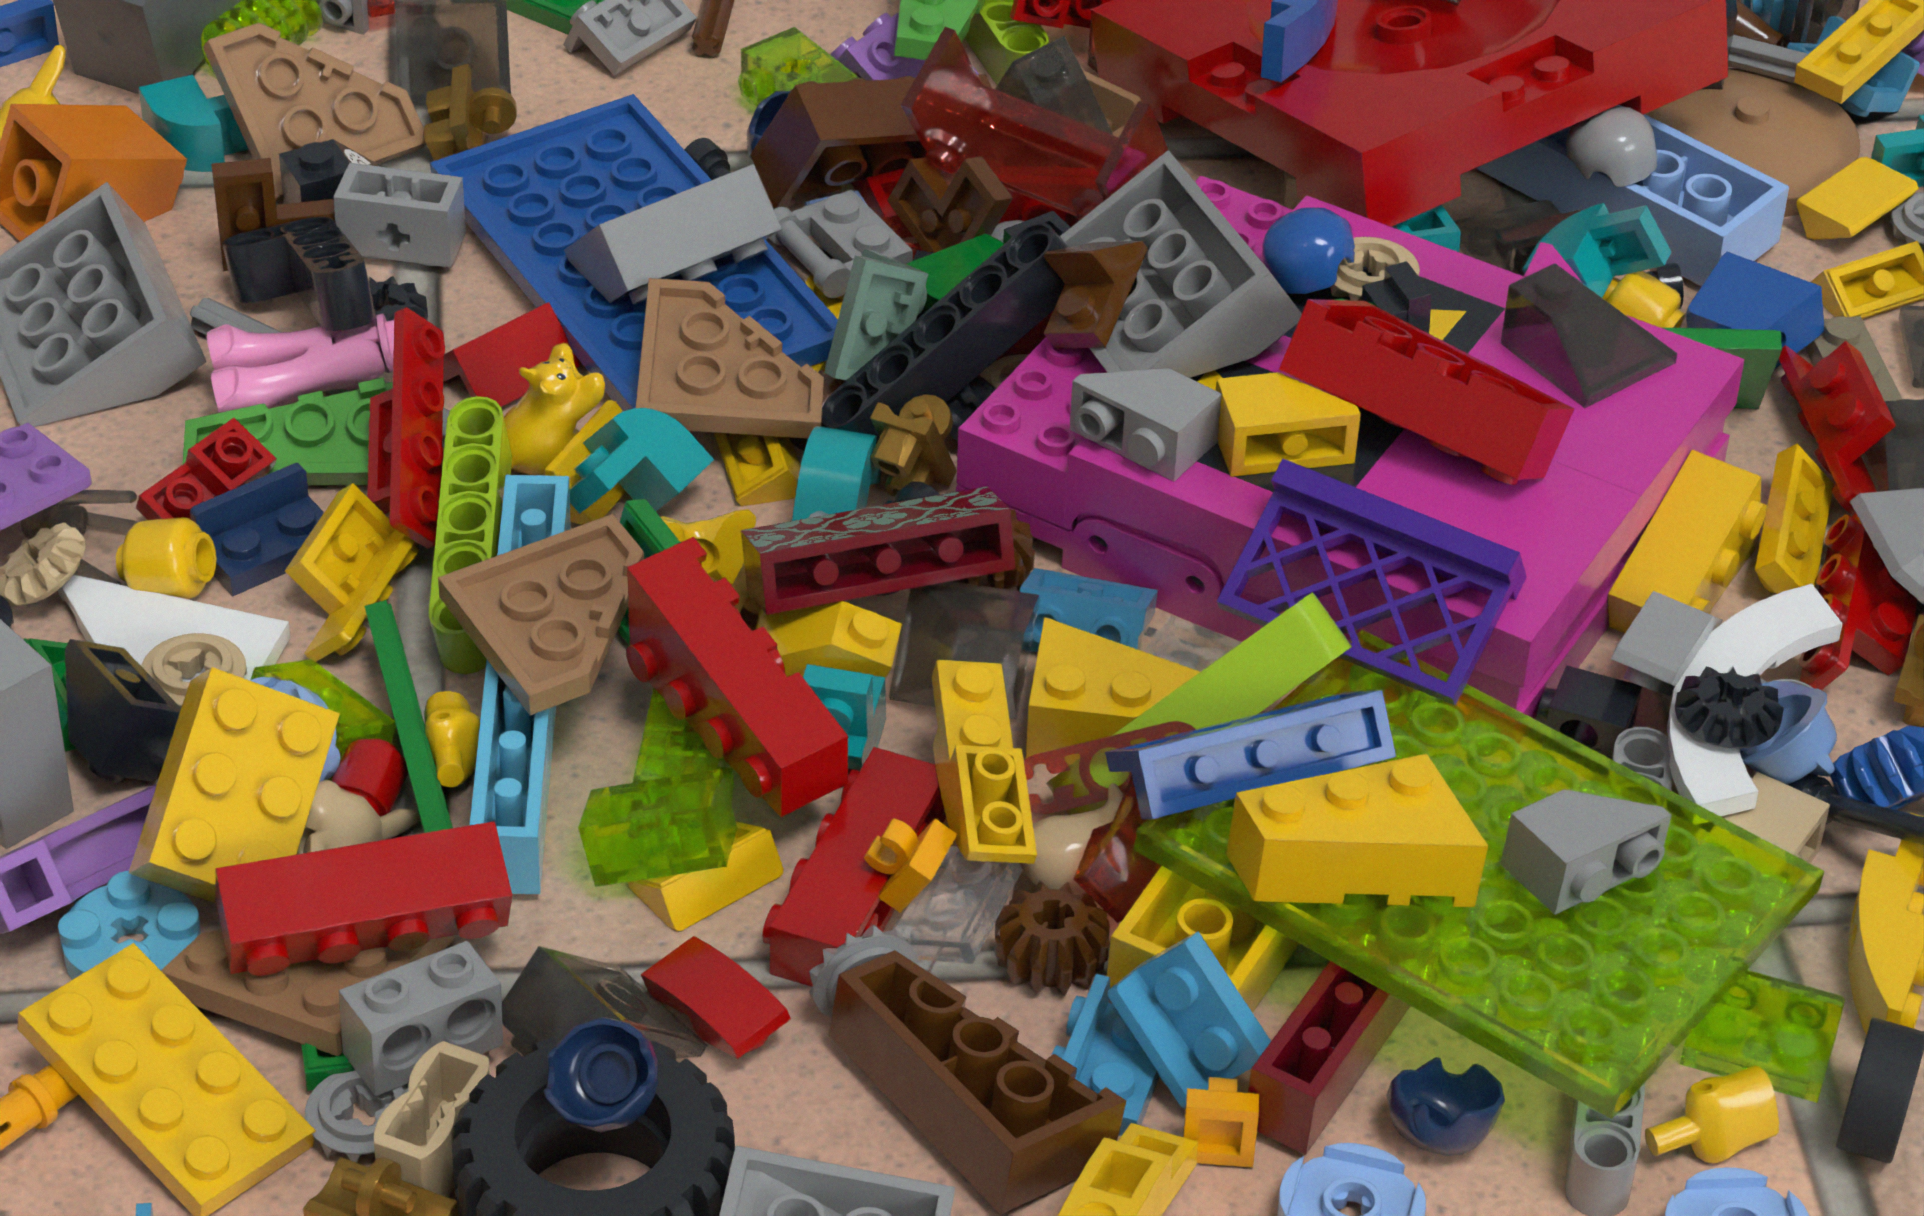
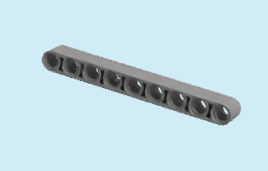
[1565,727,1672,1216]

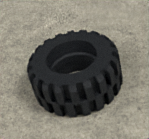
[452,1037,735,1216]

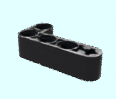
[222,217,376,331]

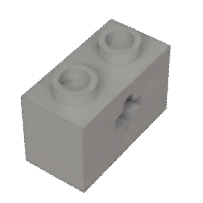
[333,163,466,268]

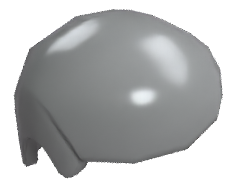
[1566,106,1658,187]

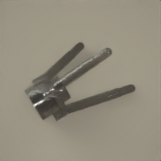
[21,490,137,586]

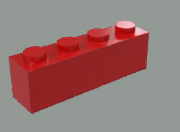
[762,747,946,987]
[215,821,513,976]

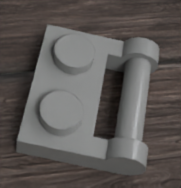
[769,189,913,298]

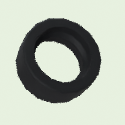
[1836,1018,1924,1163]

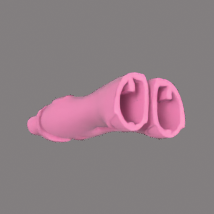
[207,314,394,413]

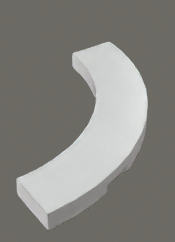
[1667,584,1842,822]

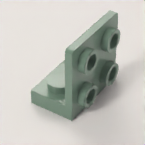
[824,249,928,380]

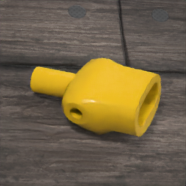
[424,691,480,787]
[1645,1065,1779,1163]

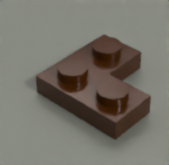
[887,157,1013,253]
[211,158,336,271]

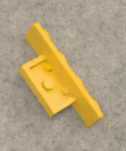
[285,483,419,663]

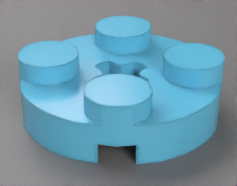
[58,871,201,980]

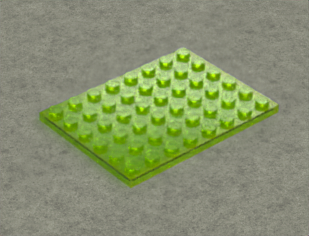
[1134,629,1825,1119]

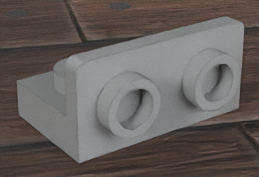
[563,0,697,76]

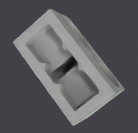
[339,941,503,1096]

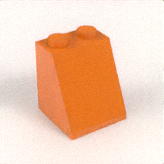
[0,104,187,242]

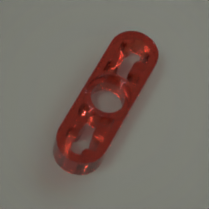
[1024,721,1196,814]

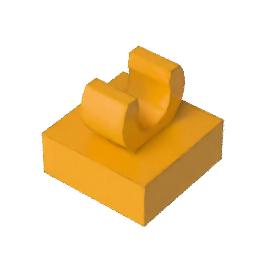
[864,818,957,913]
[1183,1077,1259,1168]

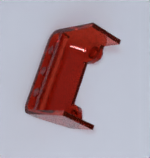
[901,26,1168,221]

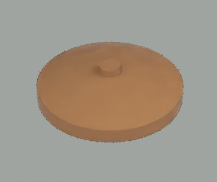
[1646,68,1860,217]

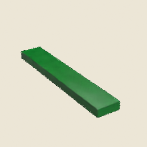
[364,600,453,833]

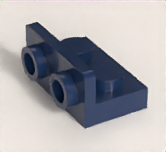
[190,463,324,597]

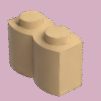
[374,1041,490,1197]

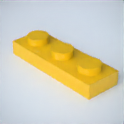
[1794,0,1924,104]
[1755,443,1834,594]

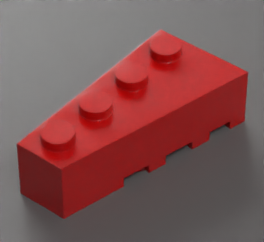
[1279,299,1574,485]
[626,537,848,817]

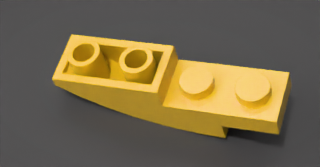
[931,660,1037,864]
[1847,813,1924,1035]
[1058,1123,1198,1216]

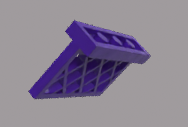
[1216,459,1527,705]

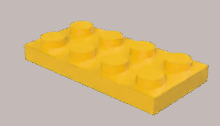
[17,943,316,1216]

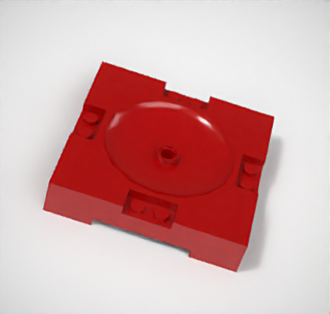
[1090,0,1728,227]

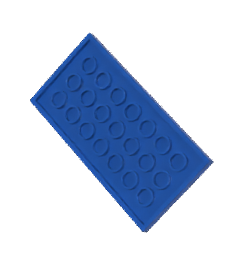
[430,94,838,411]

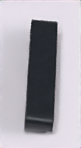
[821,222,1069,444]

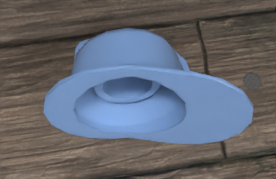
[1739,681,1837,785]

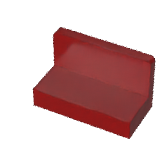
[443,302,580,407]

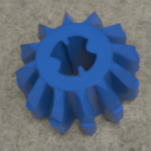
[1830,725,1924,810]

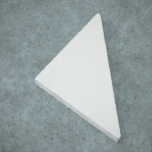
[58,575,290,767]

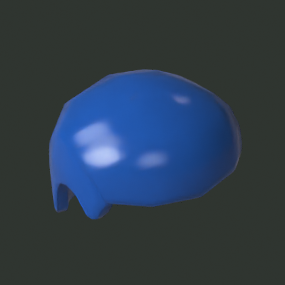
[1262,207,1355,294]

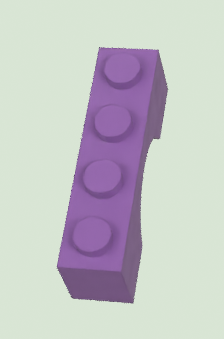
[0,784,157,934]

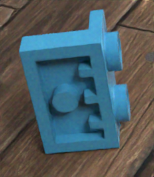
[1013,568,1158,652]
[1107,931,1271,1109]
[1052,974,1160,1136]

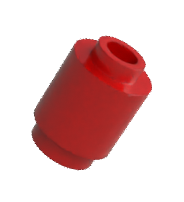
[331,738,408,817]

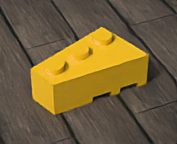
[1608,450,1767,633]
[1025,617,1200,767]
[1226,754,1488,907]

